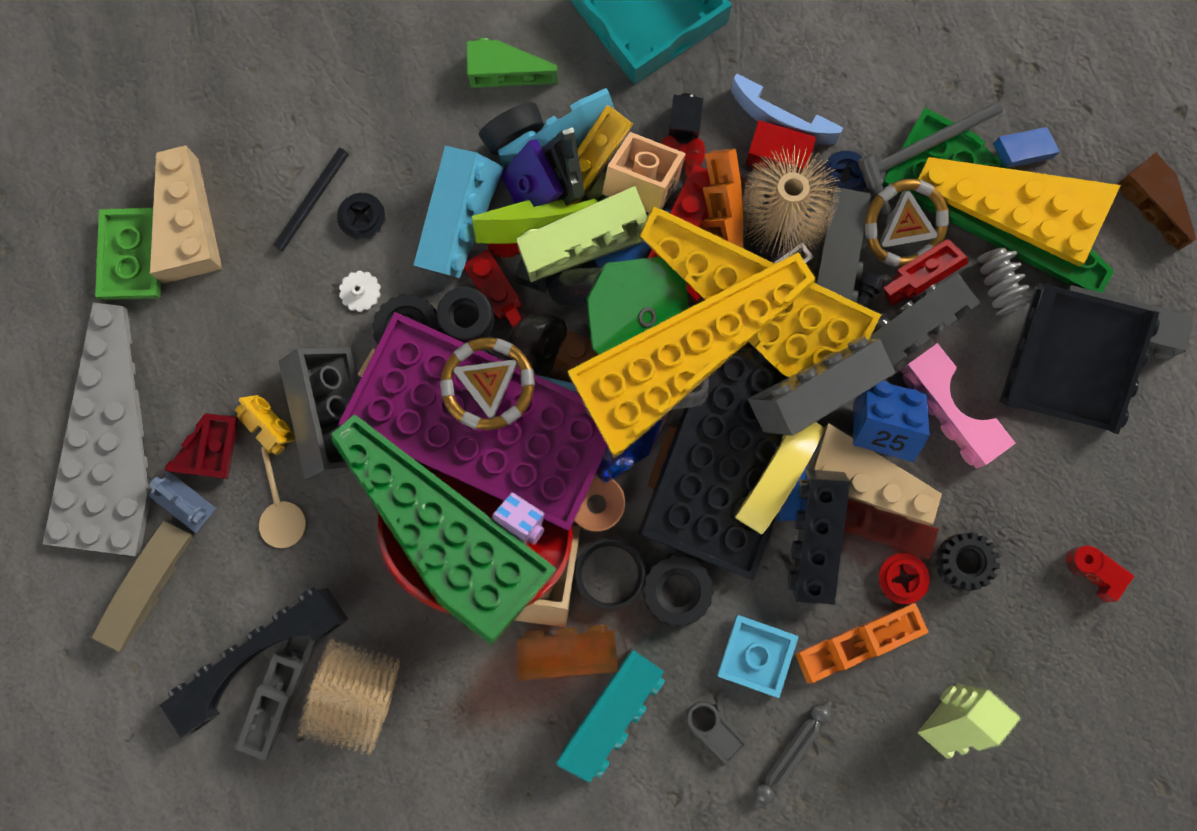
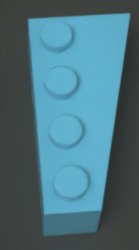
[414,146,504,278]

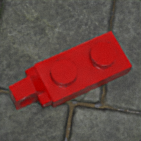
[883,239,968,306]
[464,249,525,331]

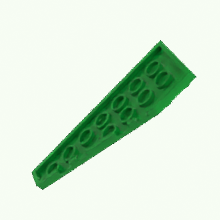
[882,107,1114,293]
[332,414,557,645]

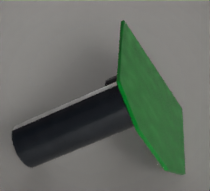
[549,257,688,355]

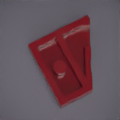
[165,413,239,479]

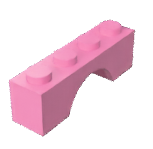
[900,343,1016,469]

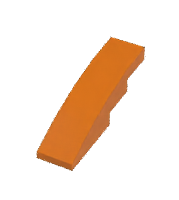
[701,148,743,248]
[794,603,929,684]

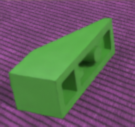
[467,38,558,88]

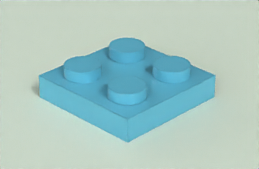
[716,615,799,698]

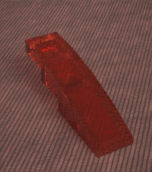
[844,499,939,560]

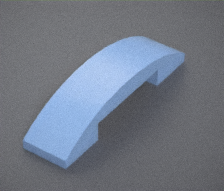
[731,74,843,145]

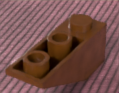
[1117,152,1196,251]

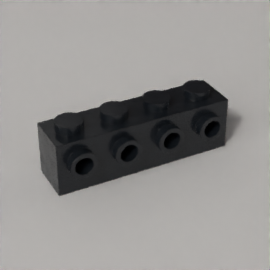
[788,469,850,605]

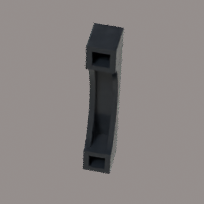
[160,587,349,738]

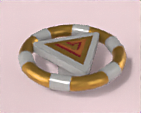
[864,179,949,268]
[440,338,535,430]

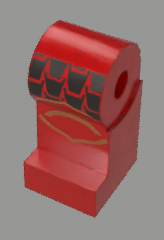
[1066,545,1135,603]

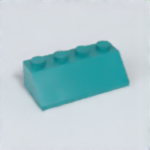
[556,648,665,783]

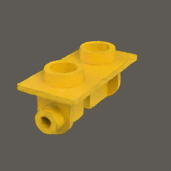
[235,395,296,456]

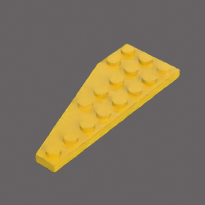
[639,206,881,377]

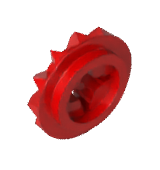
[878,553,930,604]

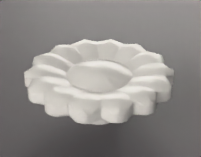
[339,271,381,312]

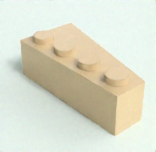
[150,145,222,284]
[812,423,942,527]

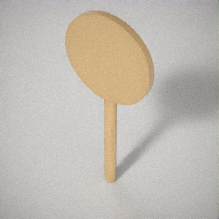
[259,446,306,548]

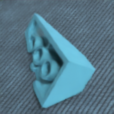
[498,88,622,167]

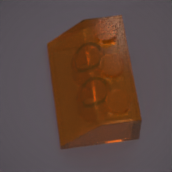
[517,624,618,681]

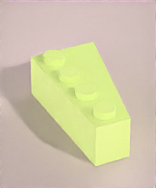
[517,186,647,282]

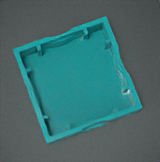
[569,0,732,85]

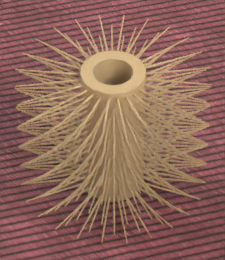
[742,146,841,257]
[299,639,400,755]

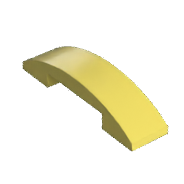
[734,422,825,535]

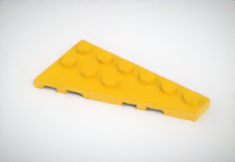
[917,157,1121,267]

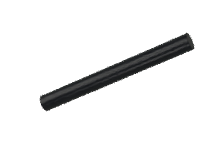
[273,147,349,252]

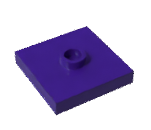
[501,140,564,207]

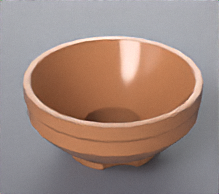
[575,474,625,532]

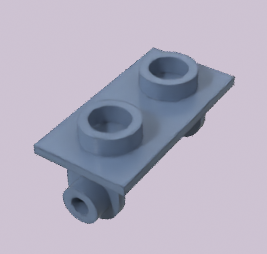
[148,472,217,533]

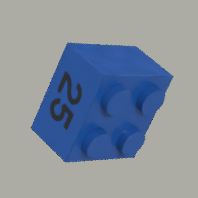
[853,381,930,462]

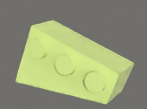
[917,683,1020,759]

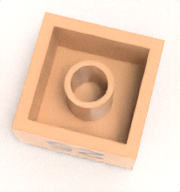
[602,132,686,213]

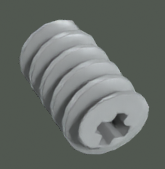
[976,248,1032,317]

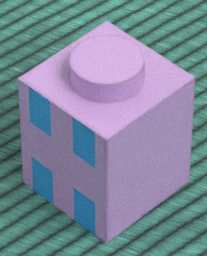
[492,493,545,546]

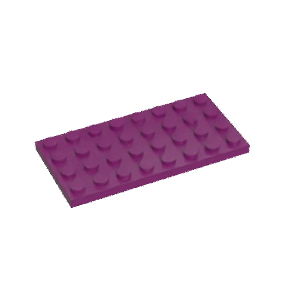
[338,312,608,531]

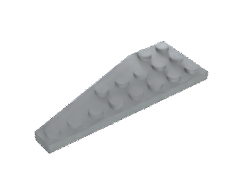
[43,302,151,557]

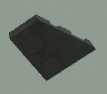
[542,127,584,206]

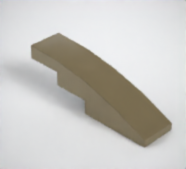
[92,521,193,654]

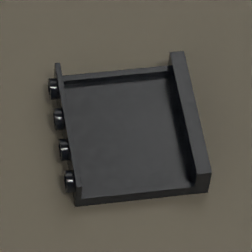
[999,282,1160,435]

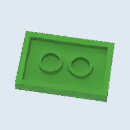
[95,208,161,300]

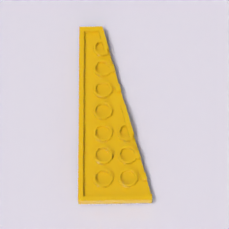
[568,253,815,457]

